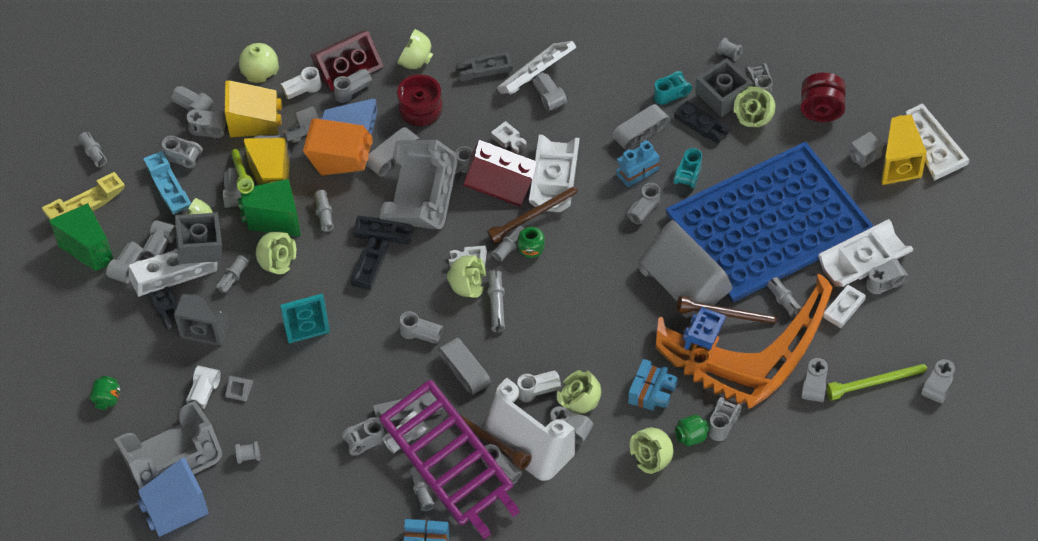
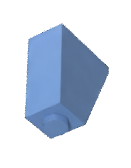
[319,99,377,135]

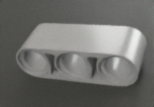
[612,104,670,151]
[366,127,421,177]
[438,337,491,395]

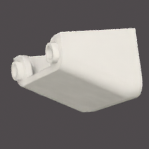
[483,378,575,481]

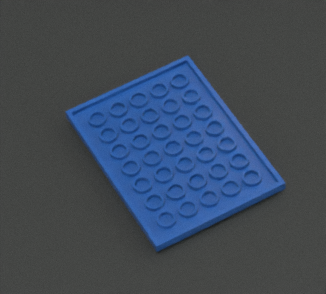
[666,142,874,303]

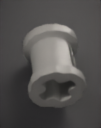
[717,38,743,62]
[235,441,261,464]

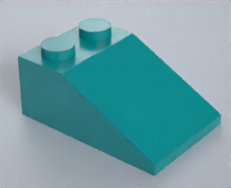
[280,293,330,343]

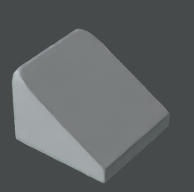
[295,107,319,136]
[225,376,253,401]

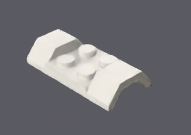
[529,135,580,212]
[818,219,913,287]

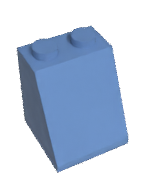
[137,457,209,537]

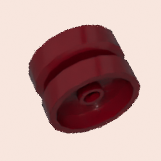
[801,72,846,122]
[397,74,443,126]

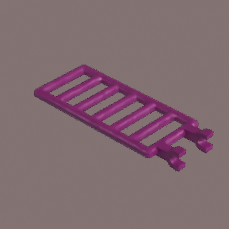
[379,380,520,540]

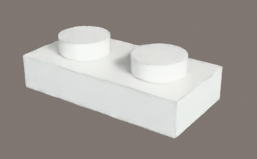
[823,285,866,328]

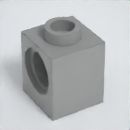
[849,132,883,168]

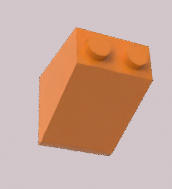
[303,118,373,176]

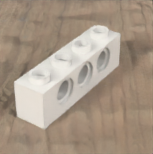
[129,249,218,297]

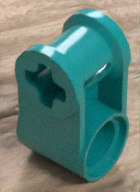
[653,71,693,105]
[674,148,702,189]

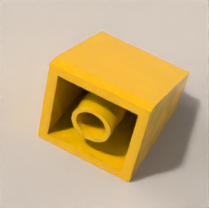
[225,81,282,137]
[881,114,927,185]
[244,138,290,185]

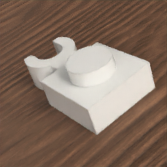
[491,121,527,155]
[449,246,487,267]

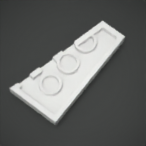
[497,41,576,94]
[905,103,969,181]

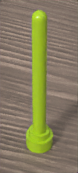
[231,149,254,194]
[826,364,927,401]

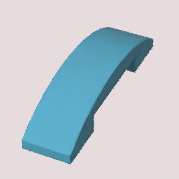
[143,151,191,214]

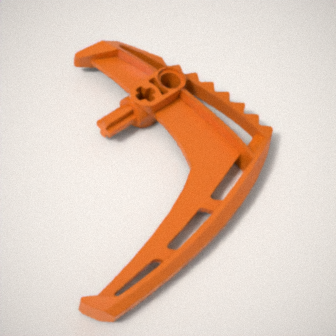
[656,274,832,408]

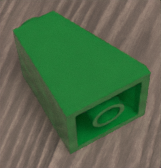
[237,179,301,237]
[49,203,114,271]

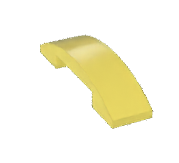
[42,172,125,219]

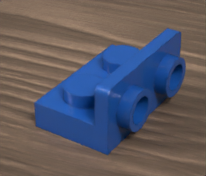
[683,307,726,350]

